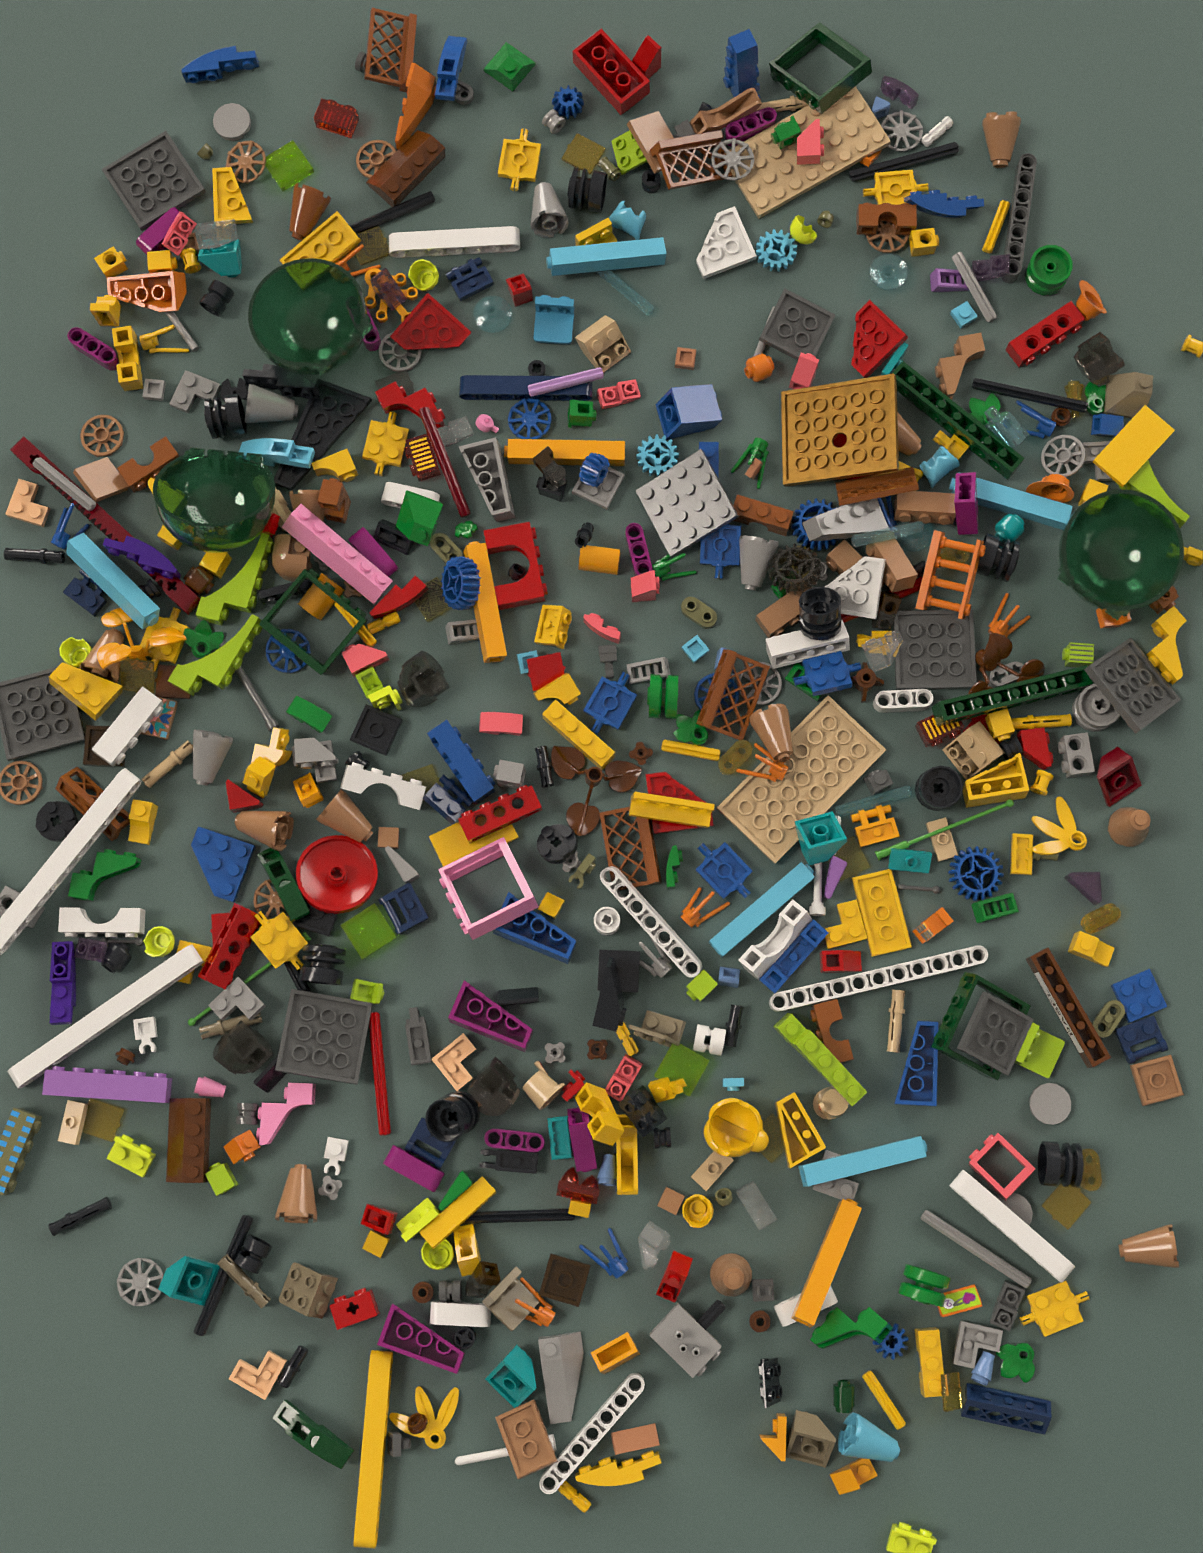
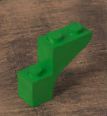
[68,849,142,901]
[810,1307,893,1349]

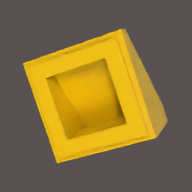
[537,892,565,919]
[568,1199,592,1218]
[362,1230,390,1258]

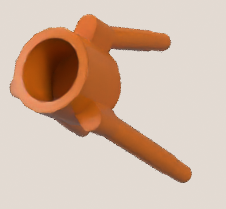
[330,244,381,281]
[988,593,1030,637]
[736,743,789,782]
[680,887,730,928]
[515,1278,556,1327]

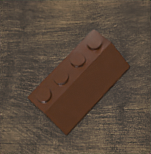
[366,130,445,207]
[166,1098,211,1183]

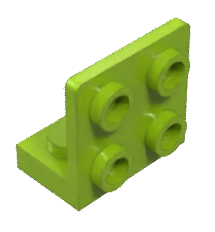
[611,130,648,175]
[1014,1023,1065,1078]

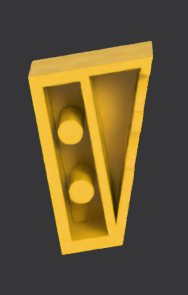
[49,662,123,721]
[775,1092,826,1168]

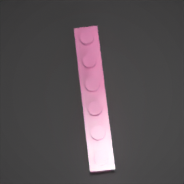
[282,504,393,604]

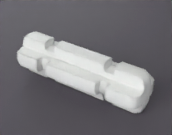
[921,116,953,147]

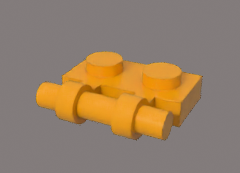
[850,805,900,848]

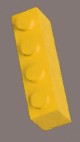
[542,699,615,770]

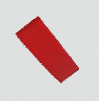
[369,575,429,619]

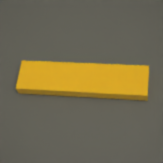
[419,1176,496,1249]

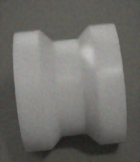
[542,109,566,134]

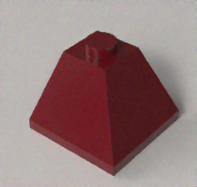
[1097,746,1142,807]

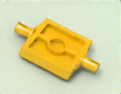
[498,128,541,191]
[863,170,929,205]
[362,412,409,476]
[140,607,190,672]
[250,911,308,970]
[1020,1280,1090,1337]

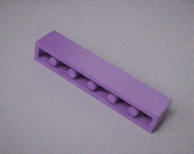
[42,1066,172,1103]

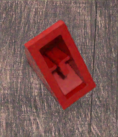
[506,273,533,307]
[226,779,264,813]
[361,1204,398,1235]

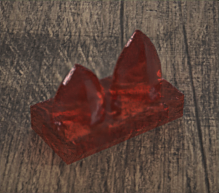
[556,1167,600,1204]

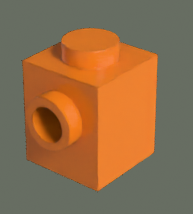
[224,1130,260,1164]

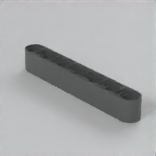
[1001,153,1037,283]

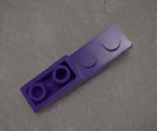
[103,536,181,579]
[49,941,76,1025]

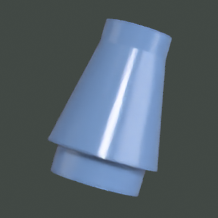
[597,1154,617,1186]
[971,1351,995,1386]

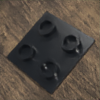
[758,1358,783,1408]

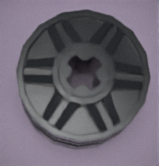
[567,167,607,213]
[204,394,247,439]
[976,533,1020,582]
[799,587,842,640]
[915,765,963,811]
[299,944,346,986]
[425,1091,480,1142]
[1038,1141,1084,1188]

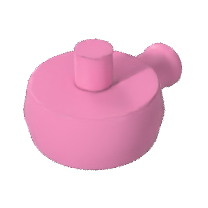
[475,414,499,433]

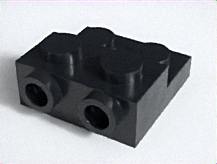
[618,1085,668,1137]

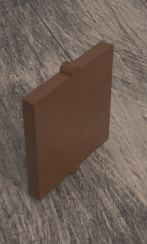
[155,665,191,699]

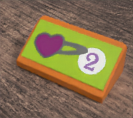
[937,1284,982,1317]

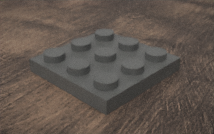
[759,288,835,360]
[957,992,1034,1076]

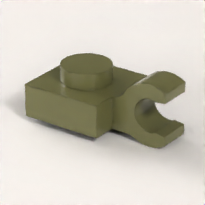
[568,853,596,889]

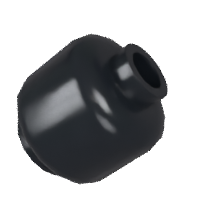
[101,942,132,974]

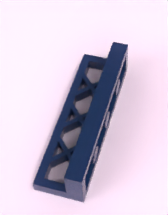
[961,1383,1052,1435]

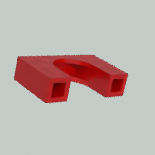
[483,522,548,610]

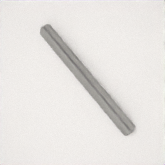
[920,1210,1032,1288]

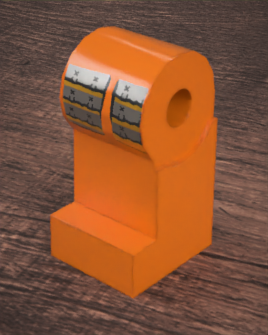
[912,907,954,944]

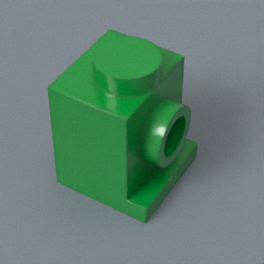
[771,115,801,150]
[567,400,596,428]

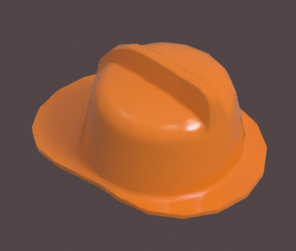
[1075,280,1107,321]
[1026,474,1074,503]

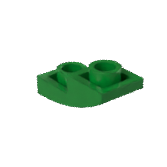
[286,695,332,733]
[666,845,683,890]

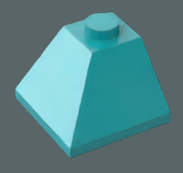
[198,239,242,278]
[795,811,847,866]
[158,1256,220,1306]
[485,1345,537,1408]

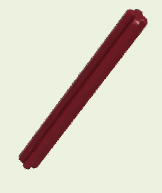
[418,407,471,518]

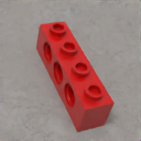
[1005,301,1085,368]
[458,785,543,844]
[198,903,261,989]

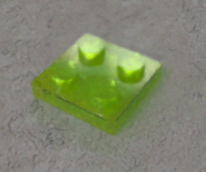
[261,140,314,192]
[340,903,397,960]
[654,1044,710,1097]

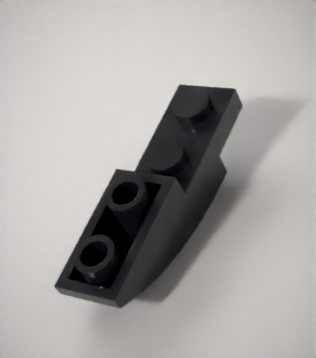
[242,364,320,399]

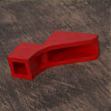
[375,381,446,429]

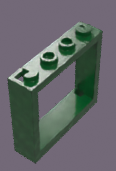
[769,22,872,114]
[259,569,368,675]
[931,972,1031,1081]

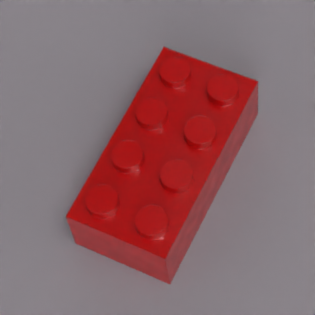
[572,28,650,115]

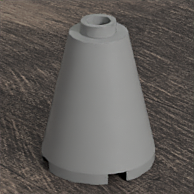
[530,182,569,238]
[245,384,298,423]
[739,535,779,591]
[193,729,234,786]

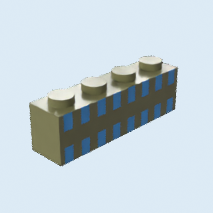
[0,1108,42,1195]

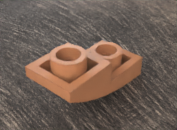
[611,1423,660,1455]

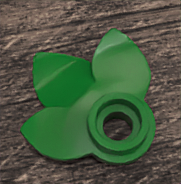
[1084,381,1106,415]
[969,393,1001,429]
[183,620,224,659]
[673,710,708,745]
[996,1343,1035,1383]

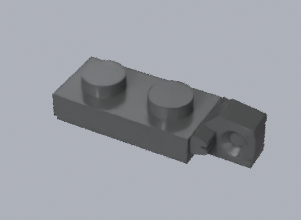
[405,1007,432,1066]

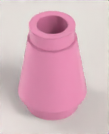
[194,1076,226,1098]

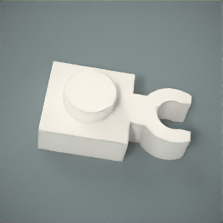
[133,1017,158,1054]
[324,1137,349,1175]

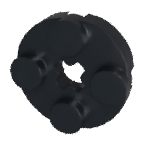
[35,801,78,842]
[537,824,578,864]

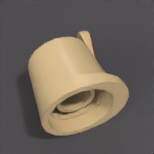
[522,1061,566,1111]
[813,1086,849,1120]

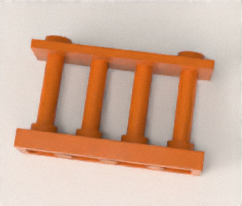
[915,530,986,619]

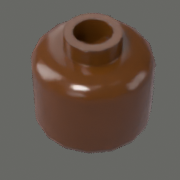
[184,566,214,595]

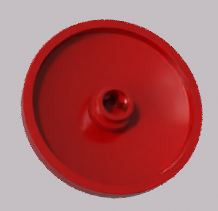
[296,835,378,914]

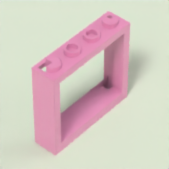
[438,837,539,940]

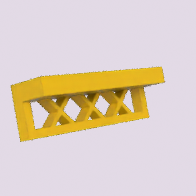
[629,792,715,828]

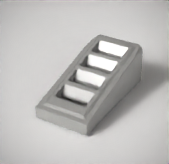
[445,619,480,645]
[627,657,670,684]
[385,846,420,884]

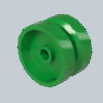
[1025,245,1073,296]
[647,674,678,719]
[898,1264,951,1307]

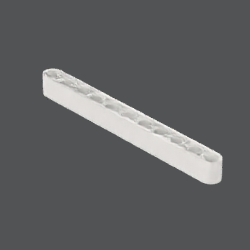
[0,768,142,955]
[7,944,204,1089]
[769,946,988,1012]

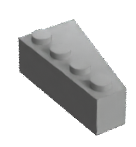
[459,437,515,522]
[802,498,890,541]

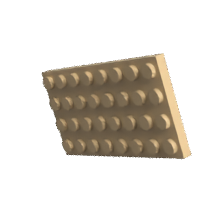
[725,86,891,219]
[717,695,886,864]

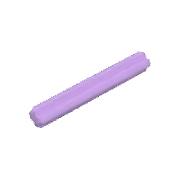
[528,367,604,396]

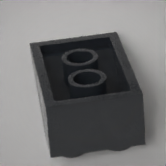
[592,957,627,1032]

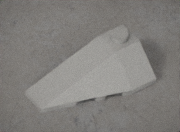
[538,1331,584,1424]

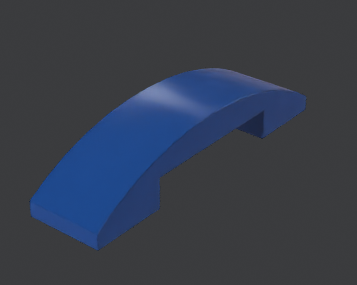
[760,919,829,994]

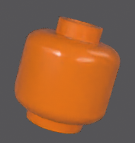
[744,353,774,382]

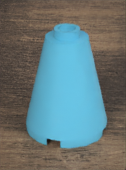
[838,1412,900,1462]

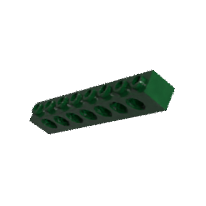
[891,361,1025,480]
[931,665,1093,727]

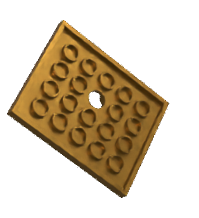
[781,374,899,487]

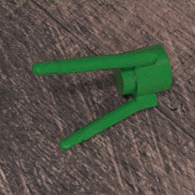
[731,438,769,489]
[652,553,697,581]

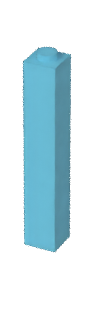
[546,237,667,276]
[949,472,1073,530]
[66,533,160,630]
[709,862,815,958]
[798,1136,927,1187]

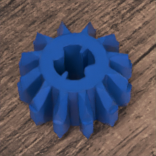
[552,85,584,120]
[579,453,609,487]
[872,1322,909,1360]

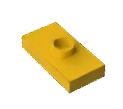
[1010,833,1033,876]

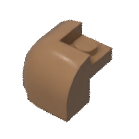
[272,534,312,582]

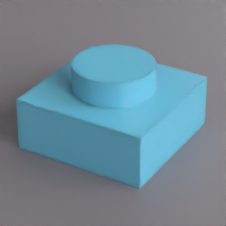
[950,301,978,329]
[681,635,709,663]
[516,650,538,674]
[722,1078,744,1091]

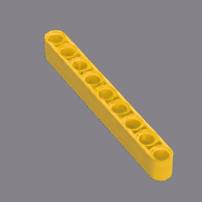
[354,1350,393,1549]

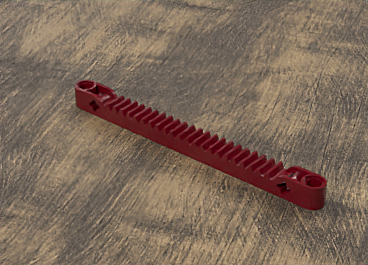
[10,436,200,615]

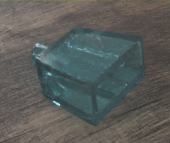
[984,406,1030,448]

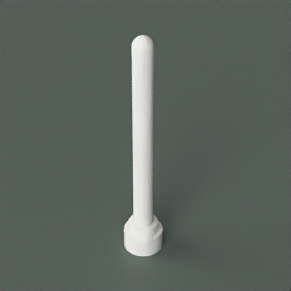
[809,862,826,916]
[455,1434,556,1465]

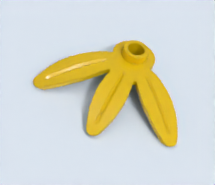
[1031,796,1087,855]
[389,1386,459,1449]

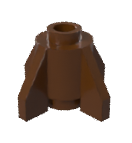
[850,662,884,703]

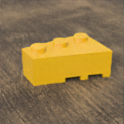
[962,753,1029,808]

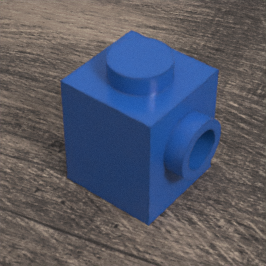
[1091,414,1124,437]

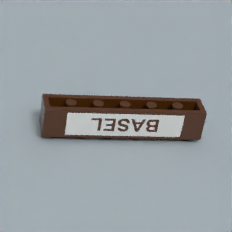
[1026,947,1111,1068]

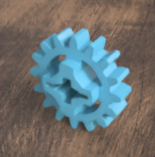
[756,229,797,272]
[636,434,679,477]

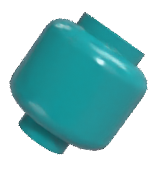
[995,514,1025,543]

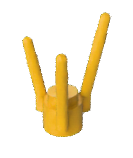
[139,324,189,354]

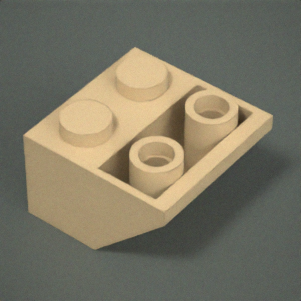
[575,315,632,373]
[942,721,1005,780]

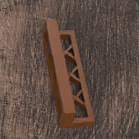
[55,767,130,841]

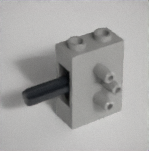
[649,1300,726,1378]

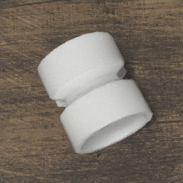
[594,907,620,936]
[693,1024,726,1056]

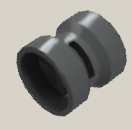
[355,51,380,75]
[236,1103,258,1125]
[439,1280,462,1302]

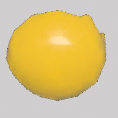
[682,1194,714,1228]

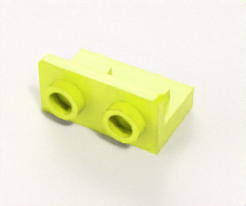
[368,685,403,711]
[106,1134,156,1177]
[396,1198,440,1242]
[886,1522,937,1553]

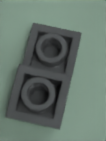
[989,1280,1025,1331]

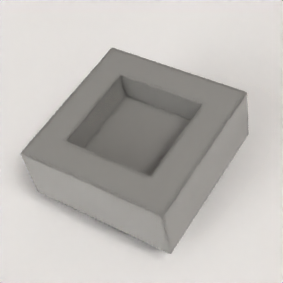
[142,378,166,401]

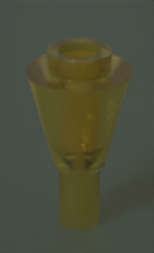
[1064,381,1084,418]

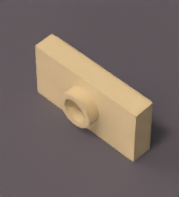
[926,817,958,862]
[58,1100,89,1145]
[691,1151,734,1191]

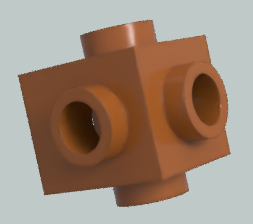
[1145,582,1179,614]

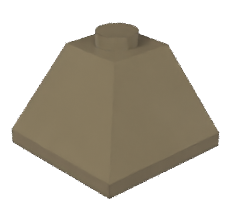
[1104,372,1153,419]
[786,1410,836,1468]

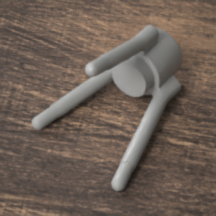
[639,937,672,978]

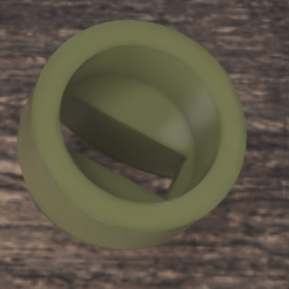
[197,143,213,160]
[817,211,834,228]
[715,1188,733,1207]

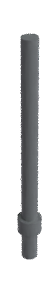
[220,642,279,732]

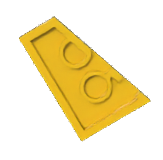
[212,167,253,225]

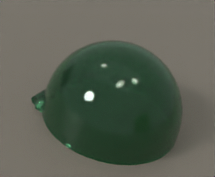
[248,258,373,376]
[153,447,275,553]
[1057,489,1184,620]

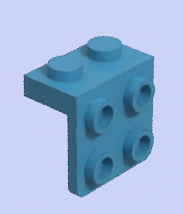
[533,295,575,344]

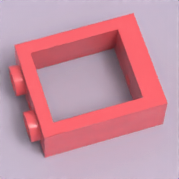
[969,1133,1036,1201]

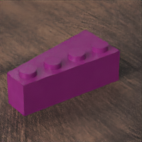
[448,980,533,1052]
[377,1303,465,1374]

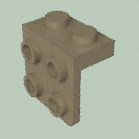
[279,1262,338,1319]

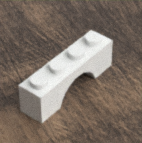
[340,762,426,810]
[739,899,812,980]
[58,908,145,938]

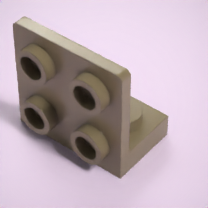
[628,1010,686,1048]
[482,1266,539,1331]

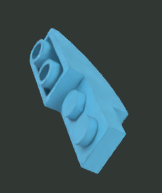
[237,438,315,469]

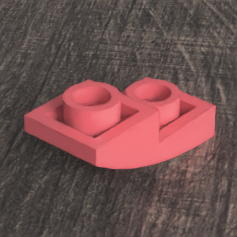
[162,211,197,256]
[596,379,641,410]
[584,613,621,644]
[479,712,523,736]
[605,1054,643,1102]

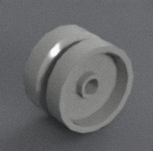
[1072,684,1120,732]

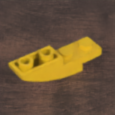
[575,1450,661,1486]

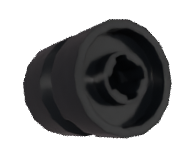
[199,280,234,317]
[234,1234,272,1274]

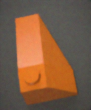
[395,63,437,150]
[106,271,187,312]

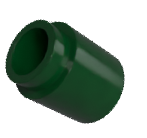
[833,1379,855,1413]

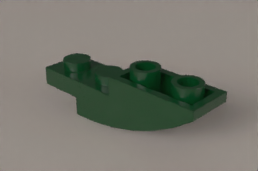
[257,848,310,922]
[272,1400,354,1469]

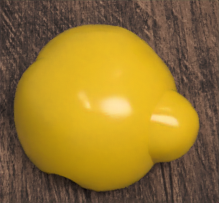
[704,1098,769,1157]

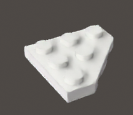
[696,206,757,279]
[825,556,886,619]

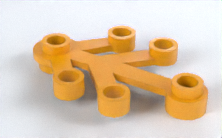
[364,268,418,323]

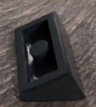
[373,519,414,555]
[497,987,539,1006]
[253,1056,286,1093]

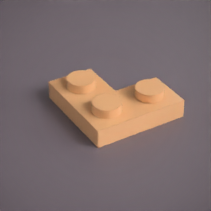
[6,479,50,527]
[432,1033,477,1091]
[229,1350,287,1400]

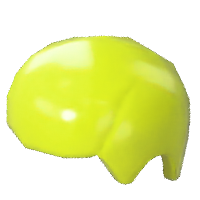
[790,215,817,245]
[408,259,439,292]
[59,637,92,668]
[143,926,175,957]
[421,1239,454,1270]

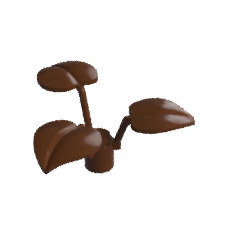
[967,633,1045,695]
[551,746,642,836]

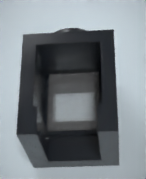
[536,472,567,502]

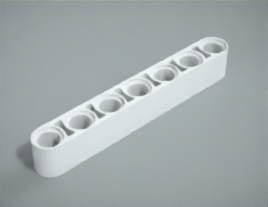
[389,226,520,258]
[600,866,703,978]
[949,1170,1075,1283]
[539,1373,645,1494]

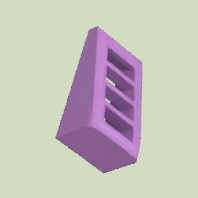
[930,268,970,292]
[824,856,847,899]

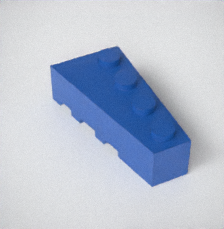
[723,29,760,98]
[427,720,495,805]
[493,892,576,964]
[894,1021,939,1106]

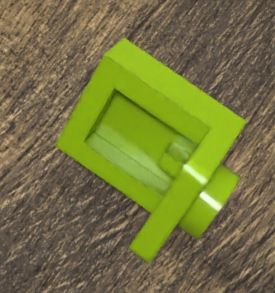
[355,665,384,699]
[350,979,384,1004]

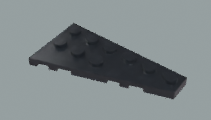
[273,379,372,491]

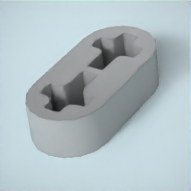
[988,661,1023,688]

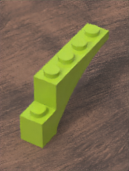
[1116,460,1190,528]
[196,533,274,626]
[168,614,263,696]
[773,1013,867,1106]

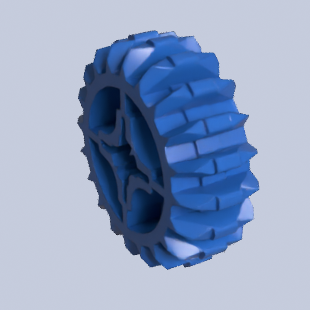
[791,498,840,551]
[441,556,481,610]
[948,846,1004,901]

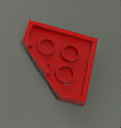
[390,293,471,350]
[851,300,908,378]
[645,772,714,834]

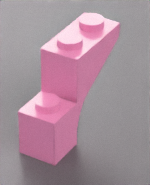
[256,1083,316,1145]

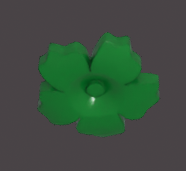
[455,521,478,539]

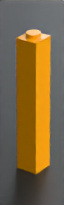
[504,439,625,466]
[463,541,507,663]
[791,1199,862,1328]

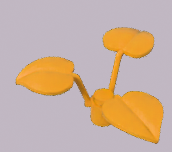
[97,608,187,669]

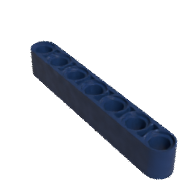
[459,375,593,401]

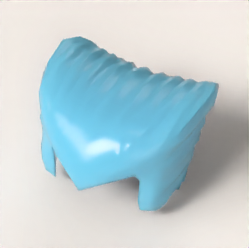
[609,201,646,240]
[919,446,960,488]

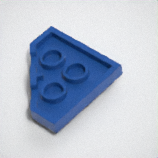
[191,826,256,903]

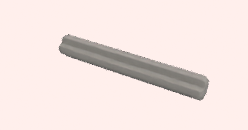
[952,252,997,322]
[33,457,96,511]

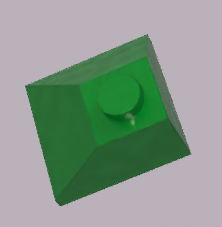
[483,42,536,92]
[396,490,443,546]

